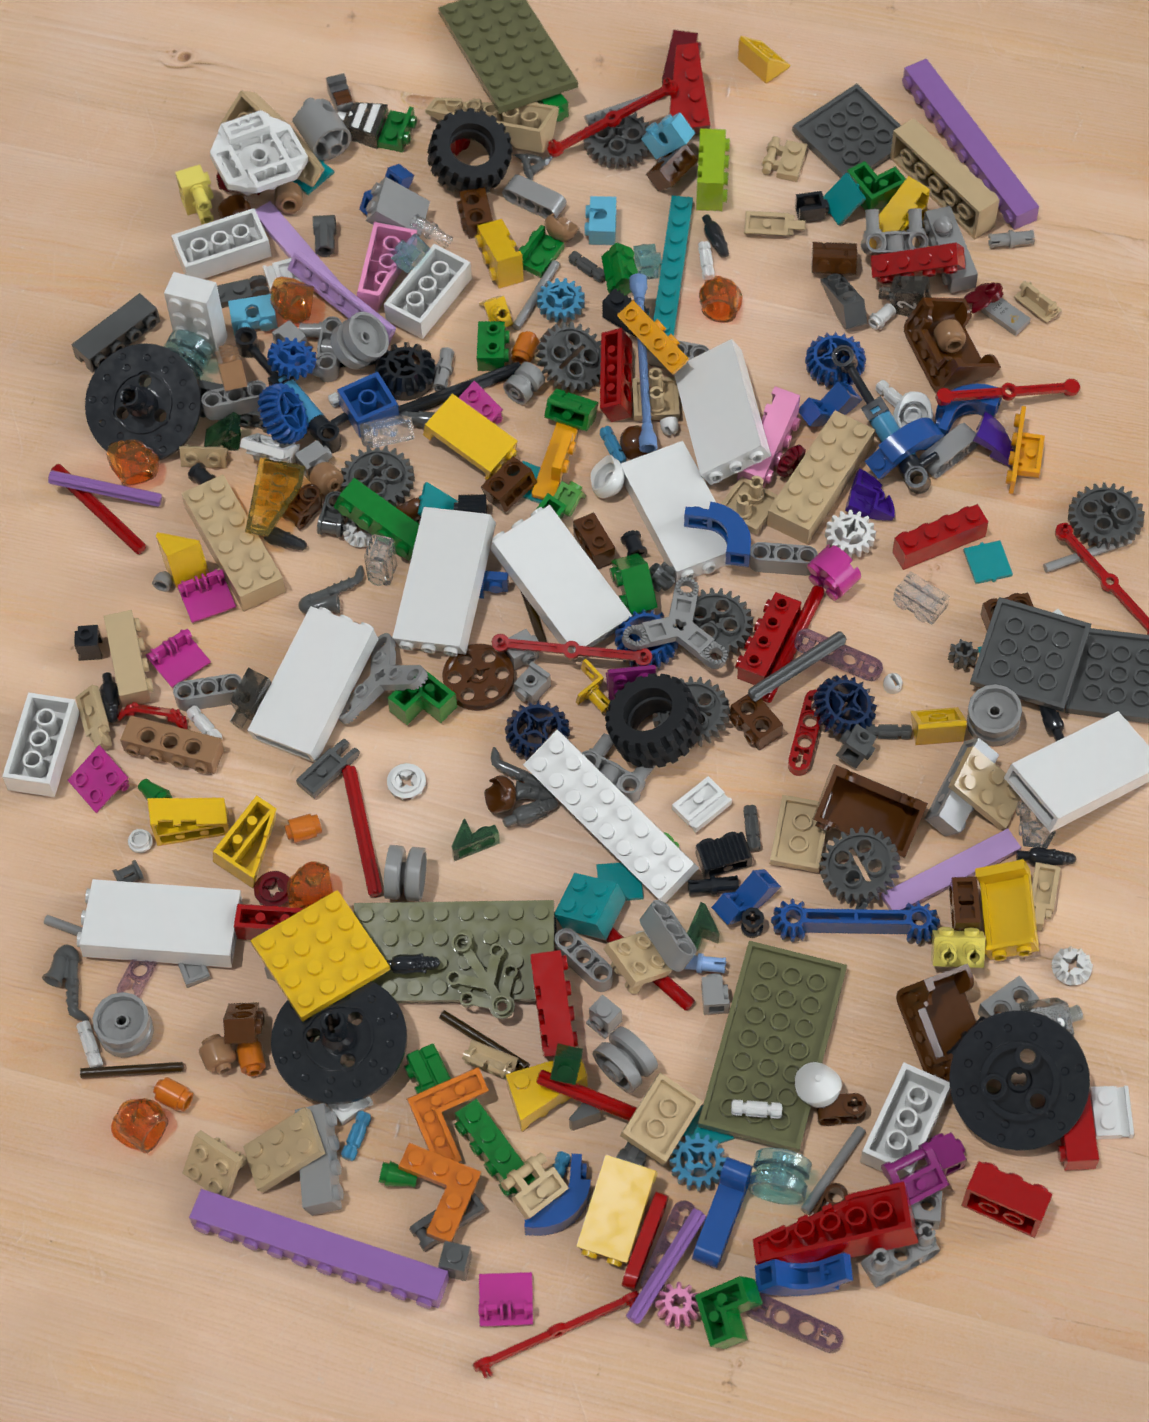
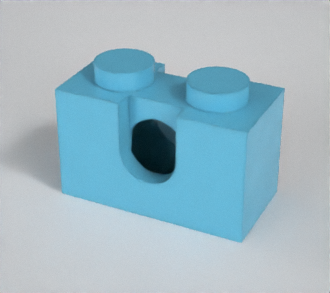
[641,112,695,159]
[585,196,617,245]
[228,294,278,335]

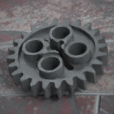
[583,108,649,169]
[536,322,601,393]
[341,445,415,507]
[1068,482,1145,549]
[677,588,753,659]
[652,676,730,749]
[819,827,901,905]

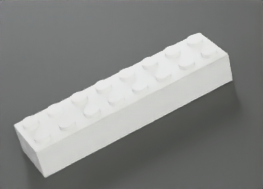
[523,730,699,903]

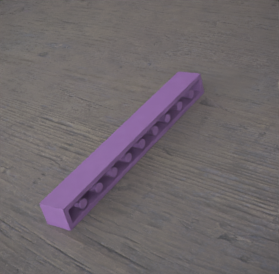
[902,58,1039,230]
[189,1189,449,1309]

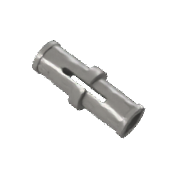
[988,230,1034,248]
[433,347,455,391]

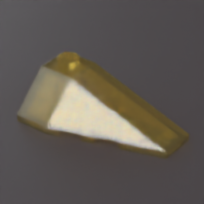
[245,457,306,537]

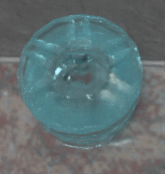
[164,329,213,380]

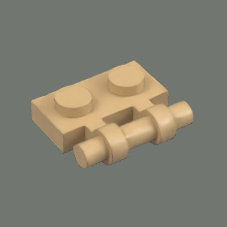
[762,136,808,182]
[501,1153,569,1220]

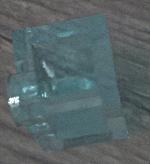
[391,233,431,273]
[633,244,662,279]

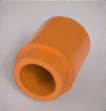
[511,331,540,365]
[284,814,322,843]
[236,1038,266,1077]
[153,1077,194,1112]

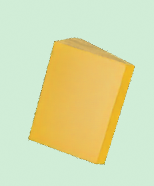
[738,36,790,84]
[156,532,209,588]
[910,707,967,745]

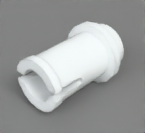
[868,303,896,330]

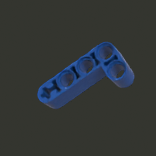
[692,1157,753,1269]

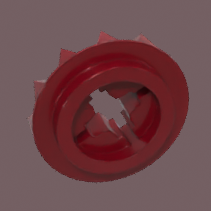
[777,445,806,478]
[254,871,294,907]

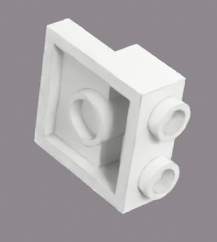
[240,433,300,467]

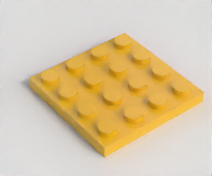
[250,890,390,1022]

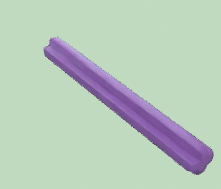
[48,470,162,507]
[626,1209,706,1324]

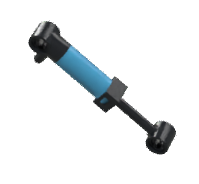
[235,327,349,454]
[832,345,940,494]

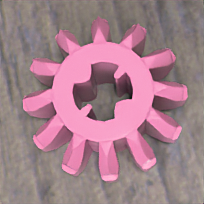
[655,1282,699,1329]

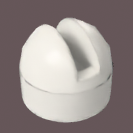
[660,417,679,436]
[883,673,903,694]

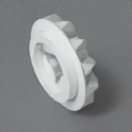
[343,518,377,547]
[387,763,426,800]
[1052,946,1093,985]

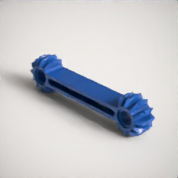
[771,898,940,945]

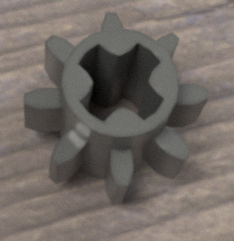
[649,562,675,592]
[948,639,978,670]

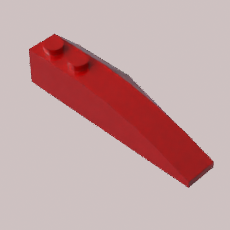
[753,1181,919,1265]

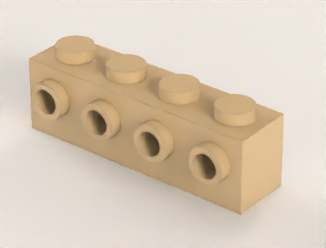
[104,610,154,708]

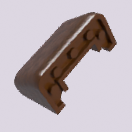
[904,297,1001,391]
[812,764,928,858]
[896,964,976,1082]

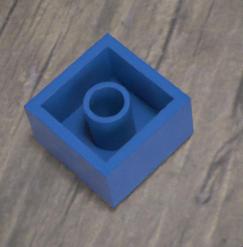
[337,371,399,438]

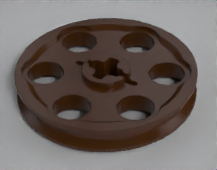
[442,644,514,711]

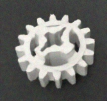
[825,510,876,558]

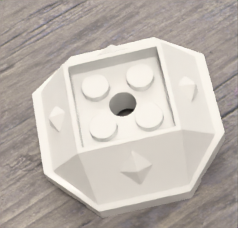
[210,110,308,196]

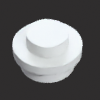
[128,829,153,853]

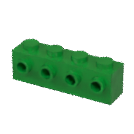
[334,478,419,561]
[454,1099,535,1198]

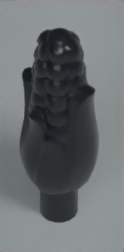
[702,214,729,257]
[255,525,307,550]
[99,672,120,723]
[1038,705,1065,741]
[1016,847,1076,866]
[386,953,440,975]

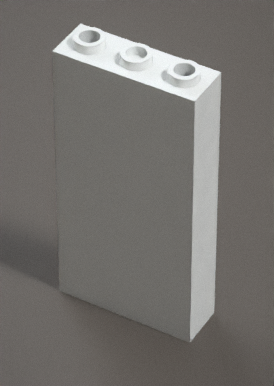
[674,339,771,485]
[621,441,731,583]
[490,505,632,661]
[392,507,496,656]
[247,606,378,762]
[1004,711,1149,833]
[76,879,243,968]

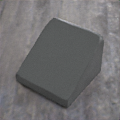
[569,1103,601,1131]

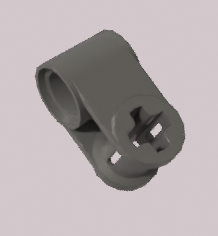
[317,491,346,538]

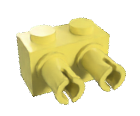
[175,164,214,225]
[931,927,986,968]

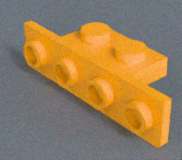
[618,300,690,375]
[1005,406,1045,494]
[532,422,579,500]

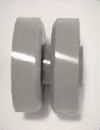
[331,312,389,370]
[967,684,1022,747]
[384,845,427,902]
[92,992,154,1058]
[593,1027,658,1093]

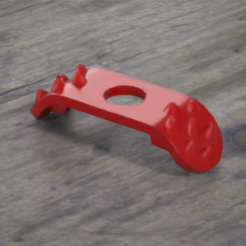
[117,702,188,729]

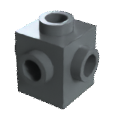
[836,724,877,769]

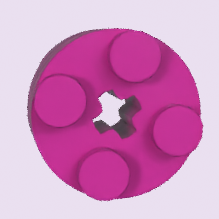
[807,544,861,601]

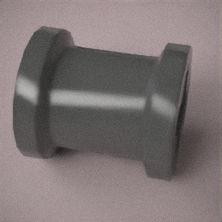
[112,860,145,882]

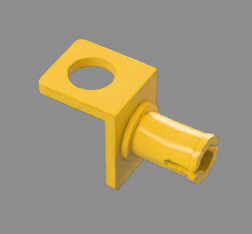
[479,296,513,327]
[576,658,610,714]

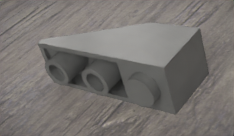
[820,274,867,329]

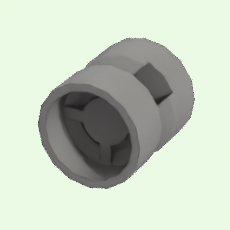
[503,362,545,405]

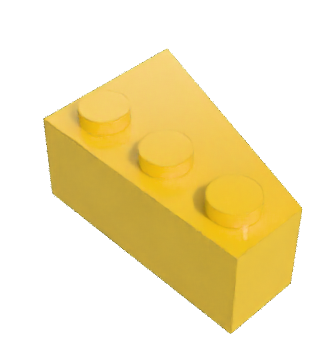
[869,176,930,249]
[213,795,277,888]

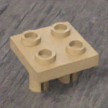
[632,368,680,421]
[721,476,778,535]
[603,931,672,994]
[182,1130,247,1197]

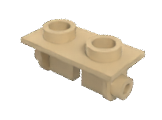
[1014,281,1062,323]
[179,444,228,468]
[462,1040,519,1080]

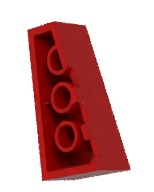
[669,42,710,135]
[530,950,578,1057]

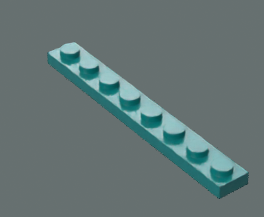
[653,195,693,336]

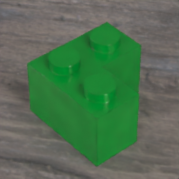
[847,161,906,211]
[609,553,658,615]
[387,672,457,725]
[695,1276,763,1349]

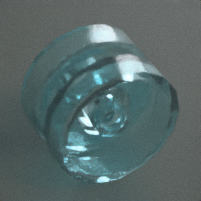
[748,1148,812,1205]

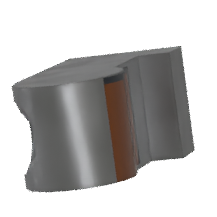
[326,73,355,114]

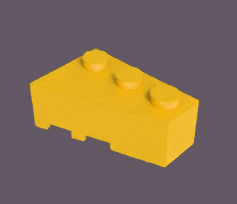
[475,219,524,289]
[147,797,230,846]
[505,1058,588,1131]

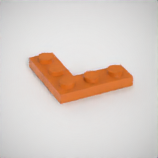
[406,1067,489,1162]
[399,1143,481,1243]

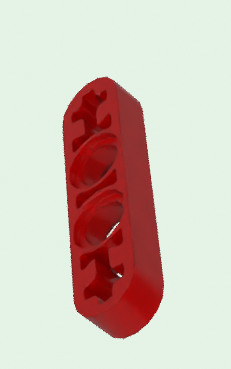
[788,690,821,776]
[622,1191,669,1291]

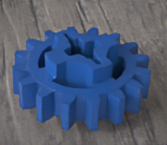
[267,337,317,380]

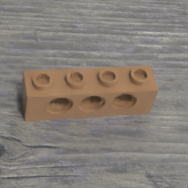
[215,344,247,391]
[120,715,224,774]

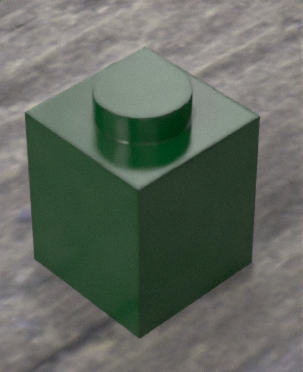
[550,1043,583,1085]

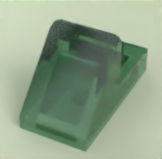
[204,412,241,451]
[451,818,500,861]
[687,902,720,951]

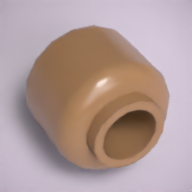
[274,181,303,214]
[934,319,966,353]
[310,462,344,496]
[199,1034,236,1074]

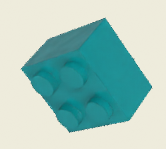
[554,873,627,940]

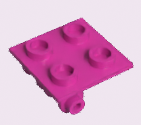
[458,380,503,424]
[177,569,236,623]
[145,629,211,688]
[68,745,130,813]
[479,1272,533,1327]

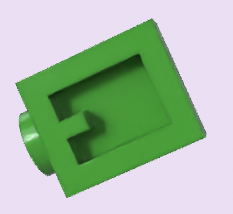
[554,481,586,517]

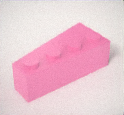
[357,222,417,311]
[737,386,801,488]

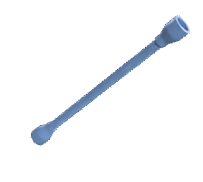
[629,273,658,453]

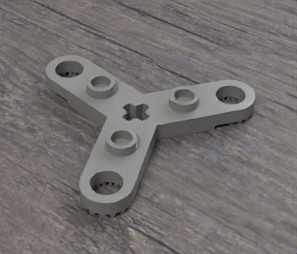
[622,577,728,669]
[339,633,428,724]

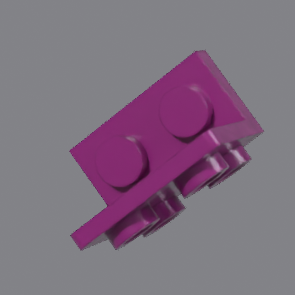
[606,665,656,701]

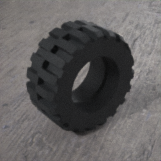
[427,108,513,195]
[605,673,703,768]

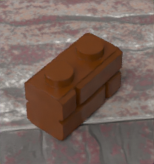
[812,242,857,275]

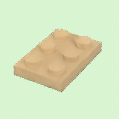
[948,746,1021,830]
[770,795,826,873]
[620,1073,703,1165]
[243,1107,326,1192]

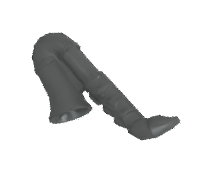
[298,565,364,614]
[491,747,556,802]
[42,944,89,1021]

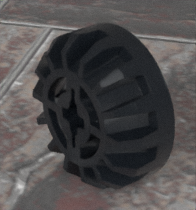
[375,342,436,401]

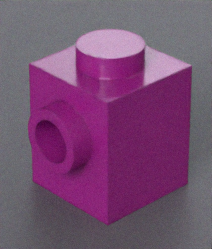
[928,1132,966,1176]

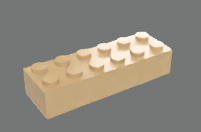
[890,118,1000,239]
[767,411,875,545]
[181,474,286,612]

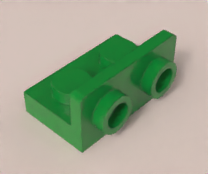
[378,106,417,153]
[519,225,564,278]

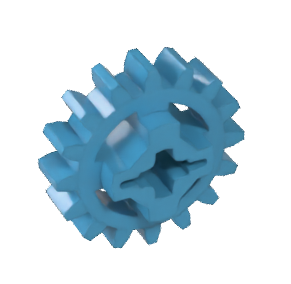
[537,278,585,323]
[670,1133,726,1191]

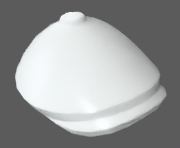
[893,391,933,428]
[590,455,625,498]
[795,1062,842,1108]

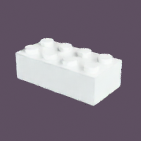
[171,208,272,279]
[384,244,472,339]
[164,272,228,357]
[2,692,80,797]
[860,1062,950,1179]

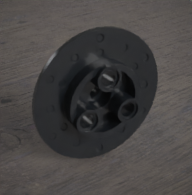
[85,343,202,463]
[271,981,407,1105]
[949,1010,1090,1150]

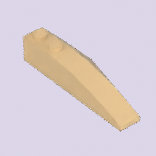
[220,90,324,187]
[425,98,559,153]

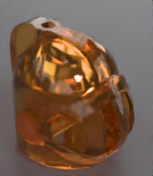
[699,276,742,323]
[270,277,314,323]
[106,440,159,486]
[287,861,333,908]
[111,1098,169,1153]

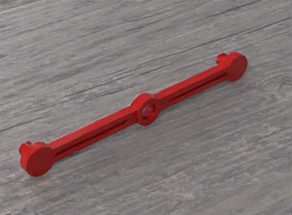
[547,78,678,157]
[935,378,1080,406]
[1055,523,1149,635]
[491,634,652,666]
[473,1291,639,1379]

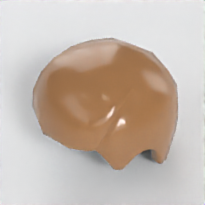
[545,213,580,242]

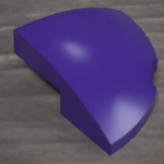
[973,411,1013,467]
[845,468,895,520]

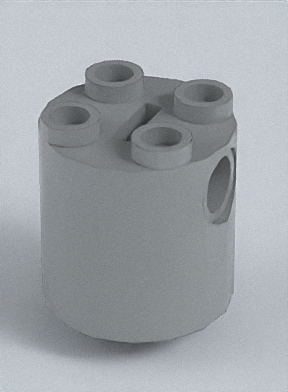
[292,98,351,160]

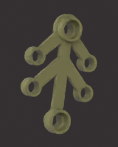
[446,932,518,1019]

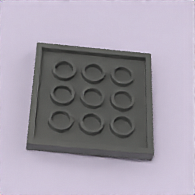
[792,83,901,178]
[970,597,1091,712]
[1065,628,1149,723]

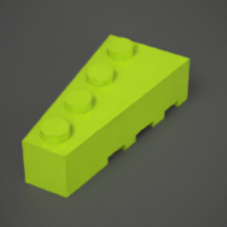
[696,128,730,211]

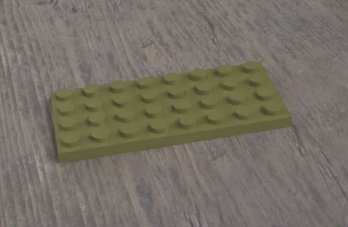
[438,0,578,114]
[354,900,555,1003]
[698,941,847,1153]

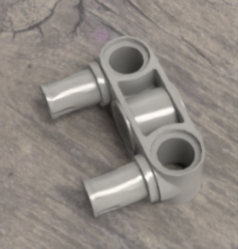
[861,208,929,255]
[299,316,342,382]
[582,733,655,803]
[861,1223,940,1287]

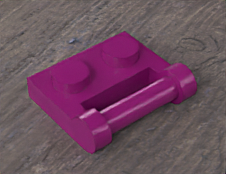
[881,1142,949,1205]

